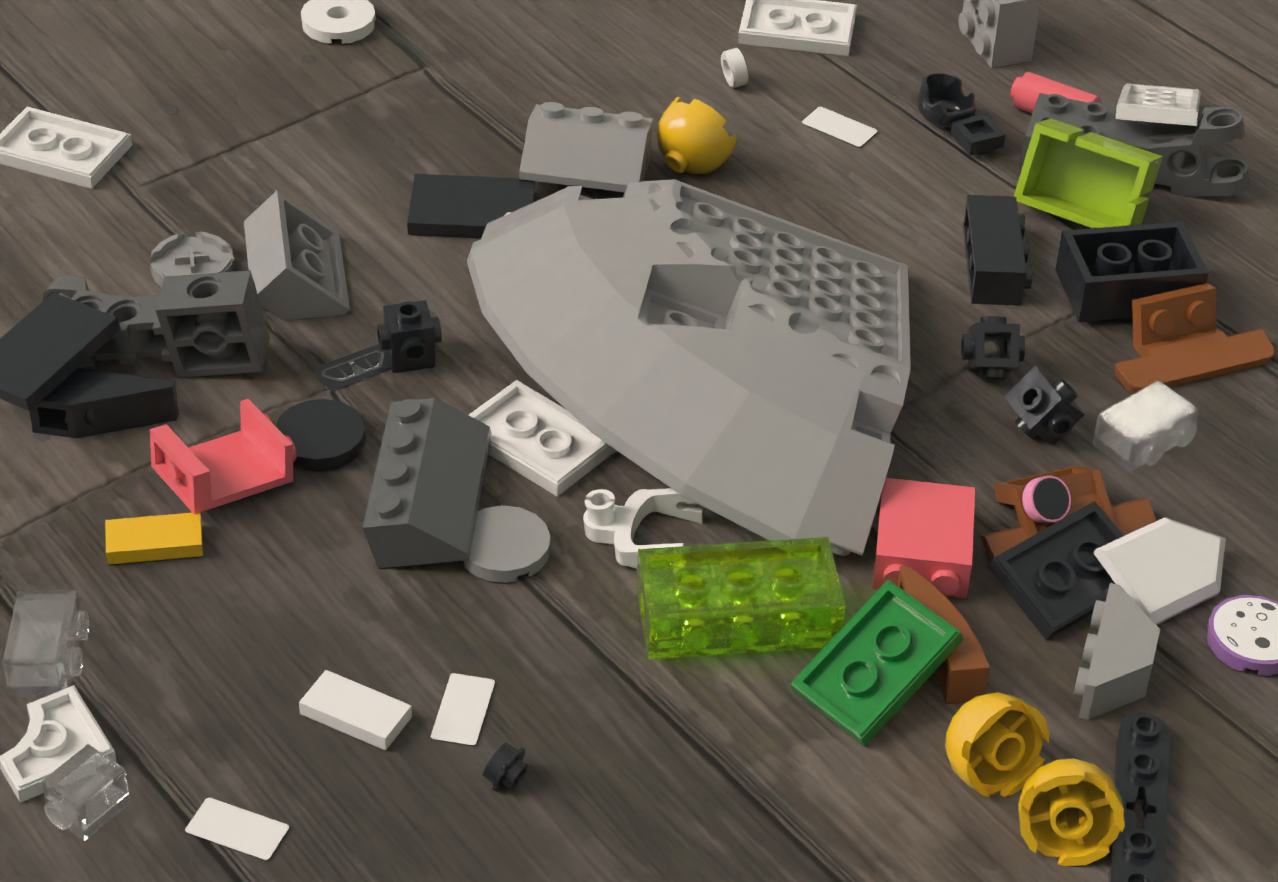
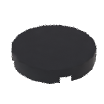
[276,399,366,471]

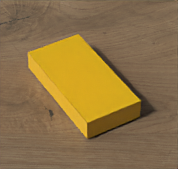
[105,512,203,565]

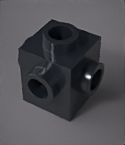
[377,300,442,373]
[961,316,1025,379]
[1004,366,1085,445]

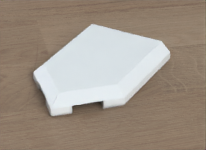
[1093,517,1226,625]

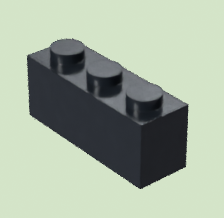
[963,195,1033,306]

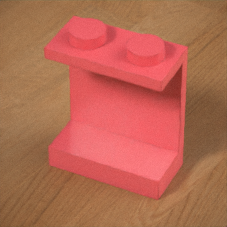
[150,399,297,514]
[872,478,975,599]

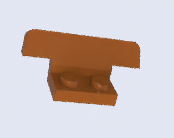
[1115,283,1274,395]
[980,466,1156,561]

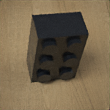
[1055,221,1209,322]

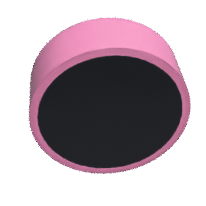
[1022,476,1071,524]

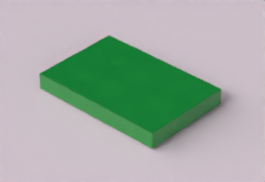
[790,580,964,747]

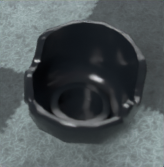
[917,73,976,128]

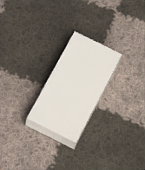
[299,670,412,750]

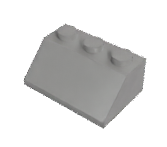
[519,102,653,192]
[244,191,350,320]

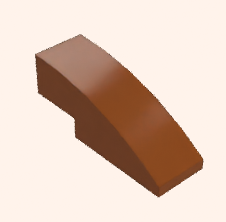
[897,566,990,704]

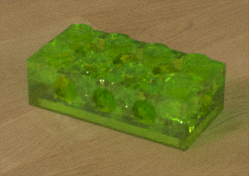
[636,537,846,660]

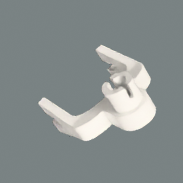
[583,488,704,581]

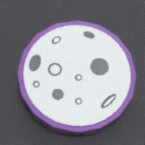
[1207,595,1278,676]

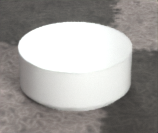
[721,48,748,88]

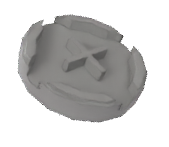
[150,232,235,288]
[463,505,551,583]

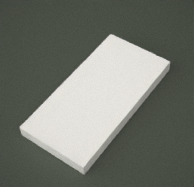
[1115,83,1201,126]

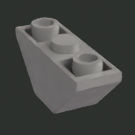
[1073,583,1160,720]

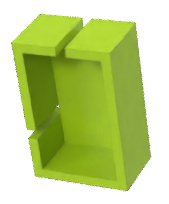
[1014,118,1163,228]

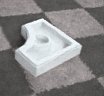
[0,685,117,803]

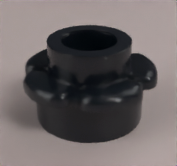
[482,742,529,791]

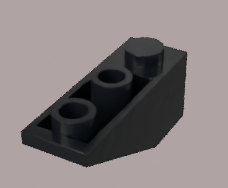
[29,368,179,438]

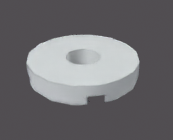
[301,0,376,44]

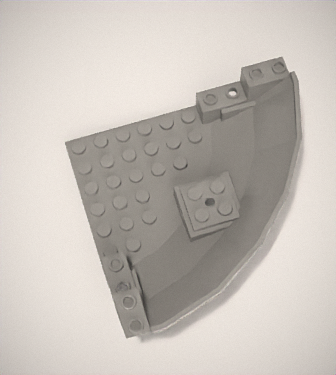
[467,179,911,558]

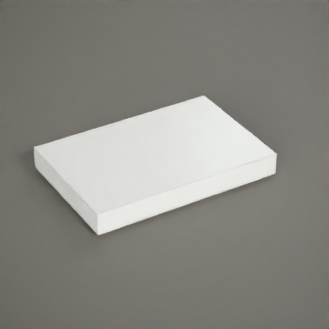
[738,0,857,56]
[0,107,132,189]
[469,380,617,497]

